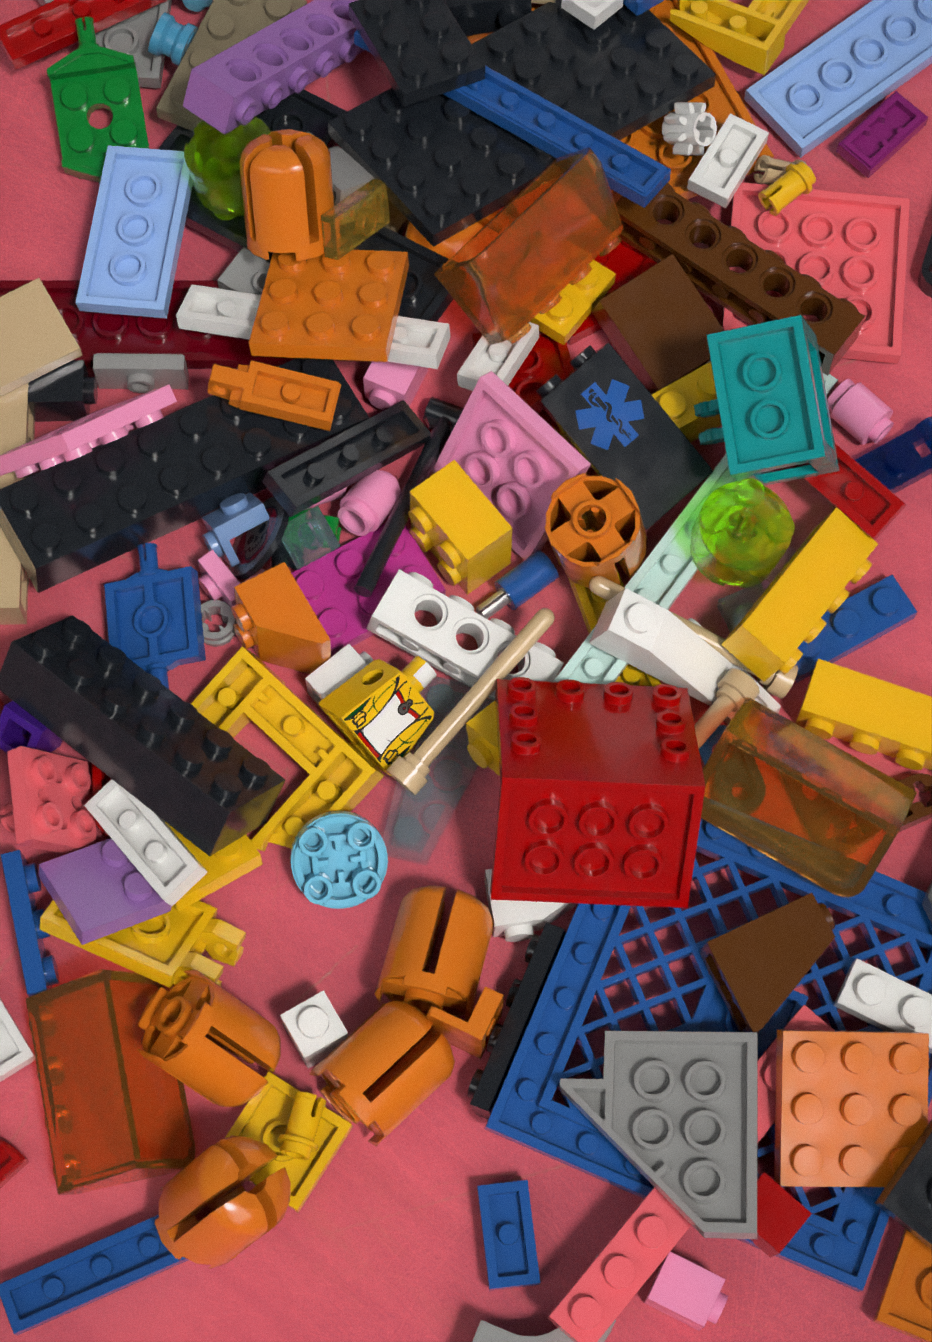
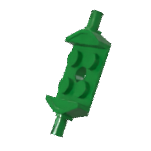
[47,17,149,185]

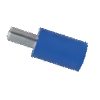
[476,550,559,619]

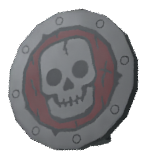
[229,497,308,580]

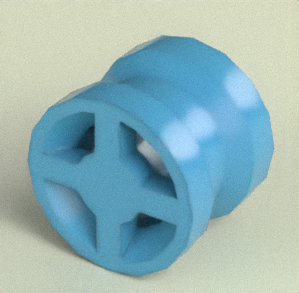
[148,12,198,66]

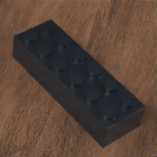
[0,615,285,856]

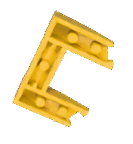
[670,0,809,75]
[191,647,385,859]

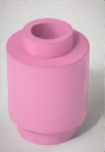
[827,379,894,445]
[338,470,401,536]

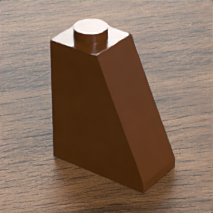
[699,893,835,1033]

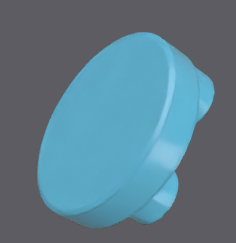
[290,811,388,909]

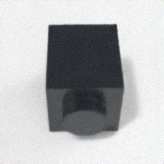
[28,360,98,422]

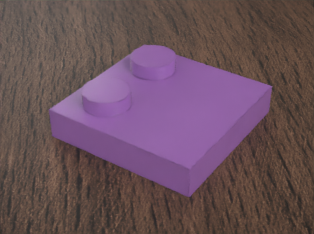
[39,838,171,945]

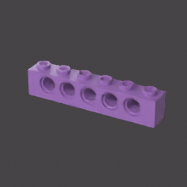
[183,0,365,135]

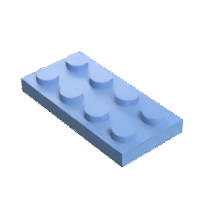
[75,145,197,319]

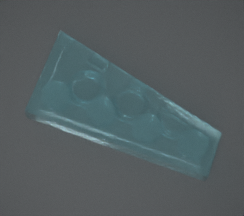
[383,677,495,866]

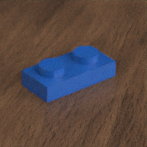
[477,1180,540,1291]

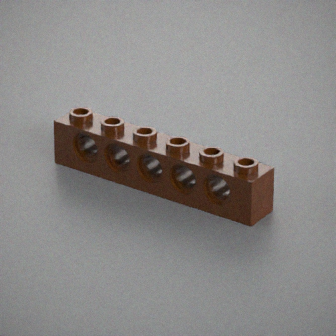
[609,182,865,376]

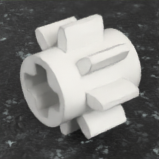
[662,102,717,156]

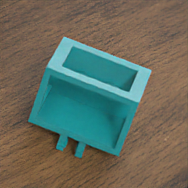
[694,315,839,489]

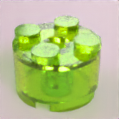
[184,117,270,220]
[690,478,795,588]

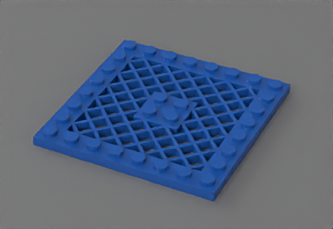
[484,798,932,1292]

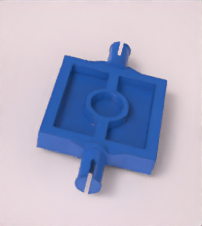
[104,543,206,689]

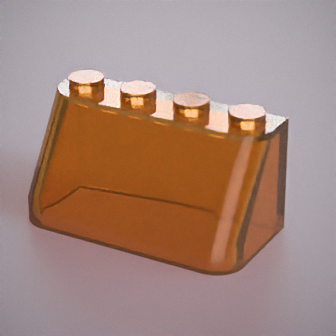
[434,147,624,345]
[701,697,917,897]
[26,969,195,1195]

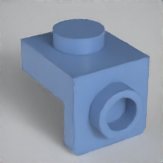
[202,493,270,567]

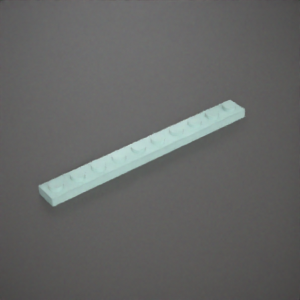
[553,373,838,684]

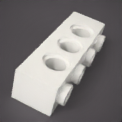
[367,569,564,701]

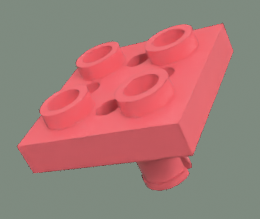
[0,746,97,854]

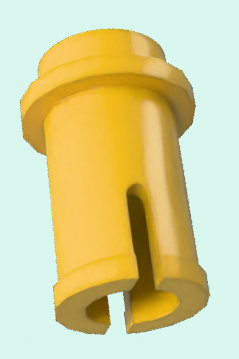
[758,161,816,216]
[278,1092,326,1160]

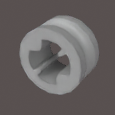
[201,600,237,647]

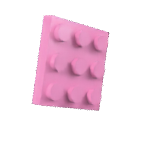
[432,371,591,560]
[0,384,177,479]

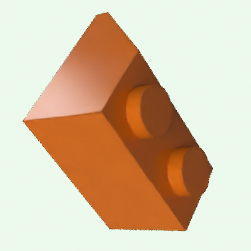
[231,562,331,674]

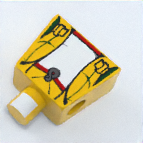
[318,656,437,776]

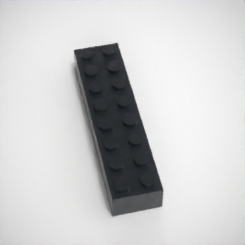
[0,358,369,593]

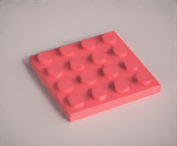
[722,182,910,364]

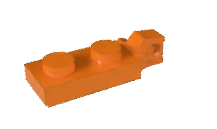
[208,361,341,431]

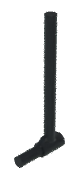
[354,397,464,597]

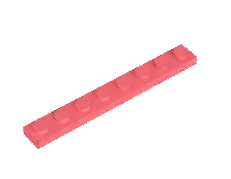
[547,1005,835,1342]

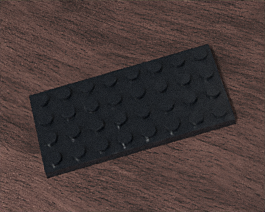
[328,0,716,247]

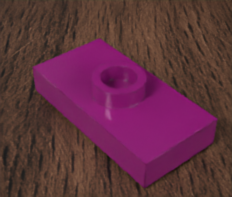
[836,91,928,178]

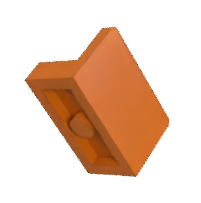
[427,986,503,1059]

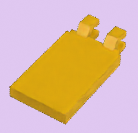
[40,900,246,988]

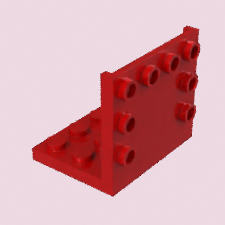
[490,677,706,908]

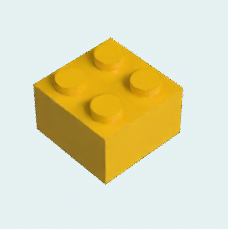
[408,460,513,595]

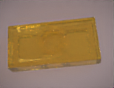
[321,178,390,260]

